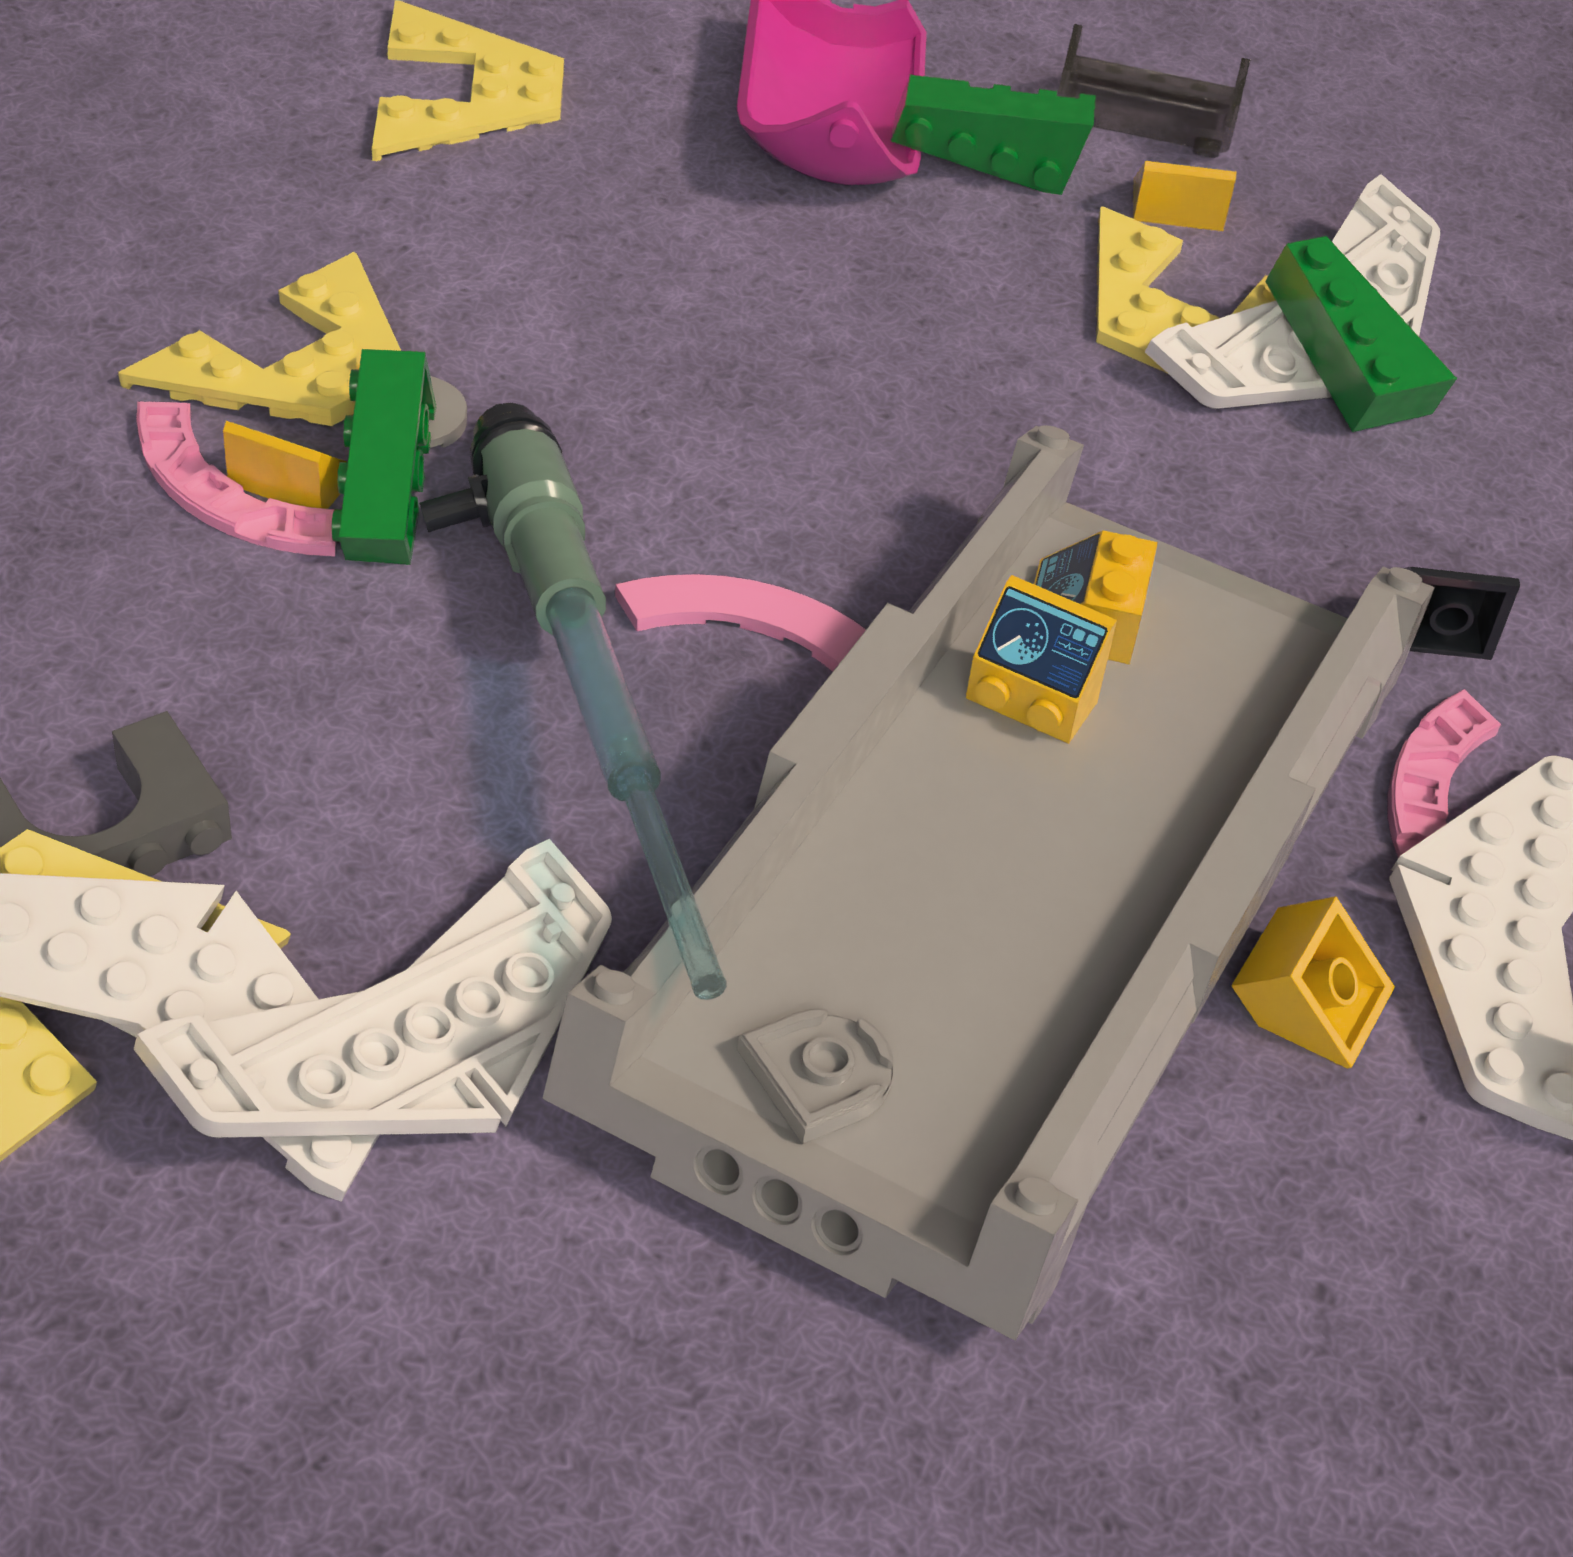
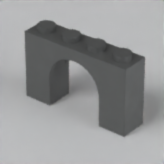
[0,711,232,877]

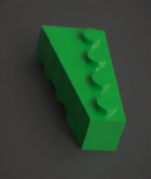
[891,75,1096,195]
[1265,236,1457,432]
[332,349,437,565]

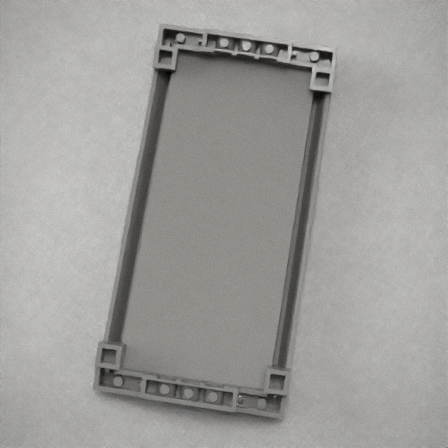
[542,425,1435,1341]

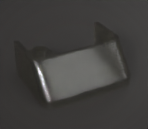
[1058,24,1251,158]

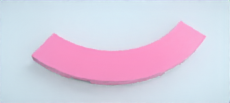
[136,402,337,556]
[615,574,866,671]
[1387,689,1501,858]

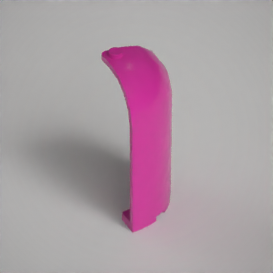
[737,0,927,185]

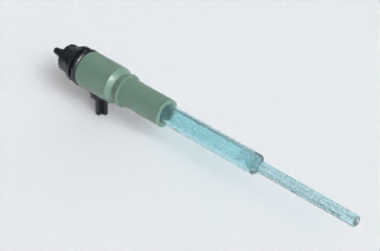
[419,403,727,1000]

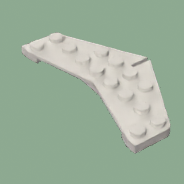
[1145,174,1440,409]
[1389,756,1573,1140]
[134,839,612,1138]
[0,873,379,1201]

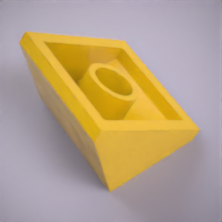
[1133,161,1237,231]
[223,420,346,509]

